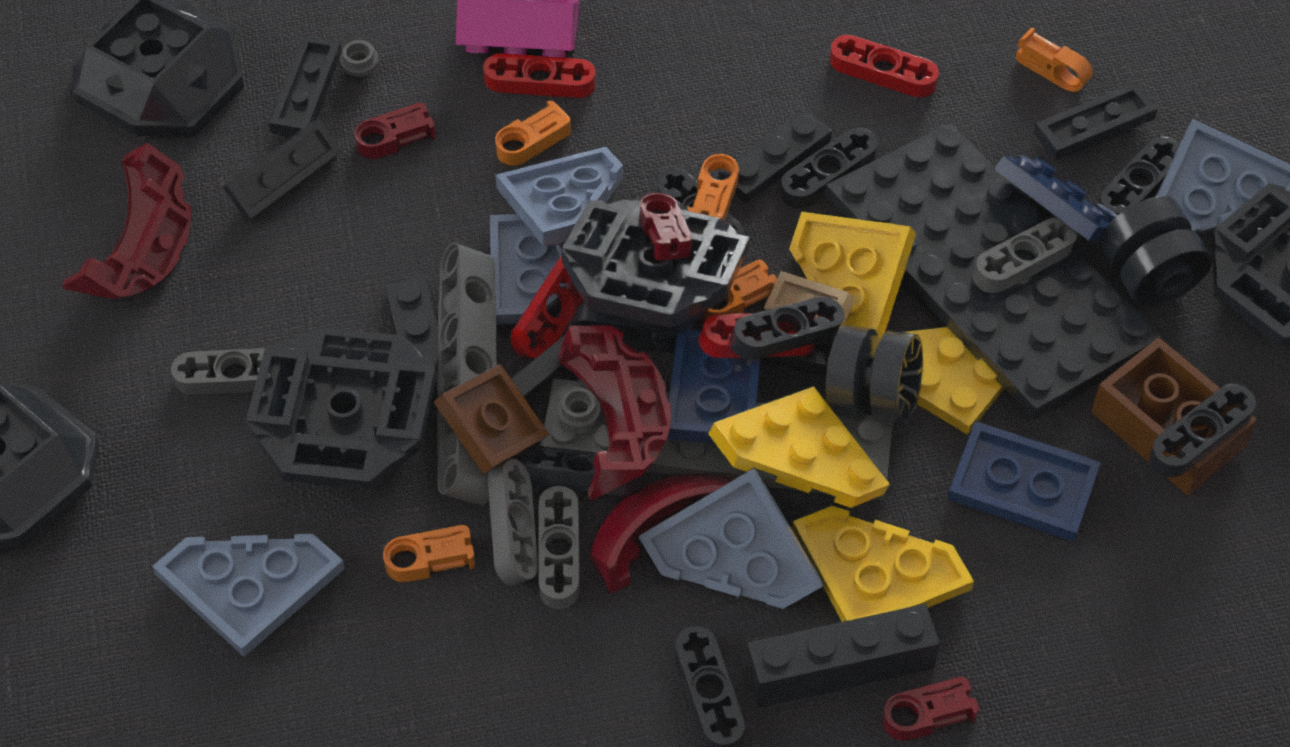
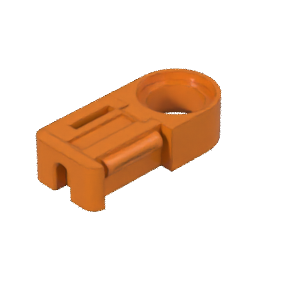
[1016,28,1093,92]
[495,101,571,166]
[687,154,739,221]
[700,260,777,321]
[383,525,475,582]

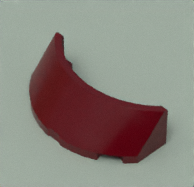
[62,143,191,299]
[558,326,671,500]
[590,474,735,594]

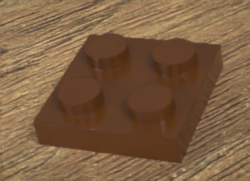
[434,364,550,474]

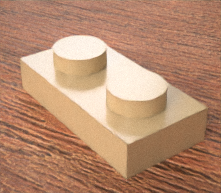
[764,271,856,331]

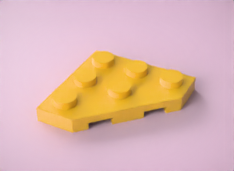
[789,212,916,342]
[905,327,1004,435]
[708,387,890,508]
[792,506,974,622]

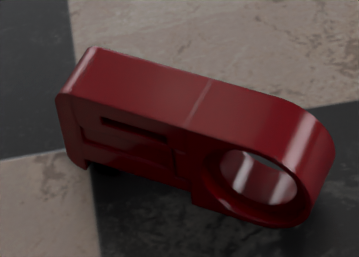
[354,103,436,159]
[639,193,692,261]
[882,677,979,741]

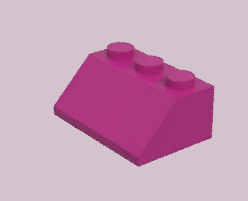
[456,0,580,57]

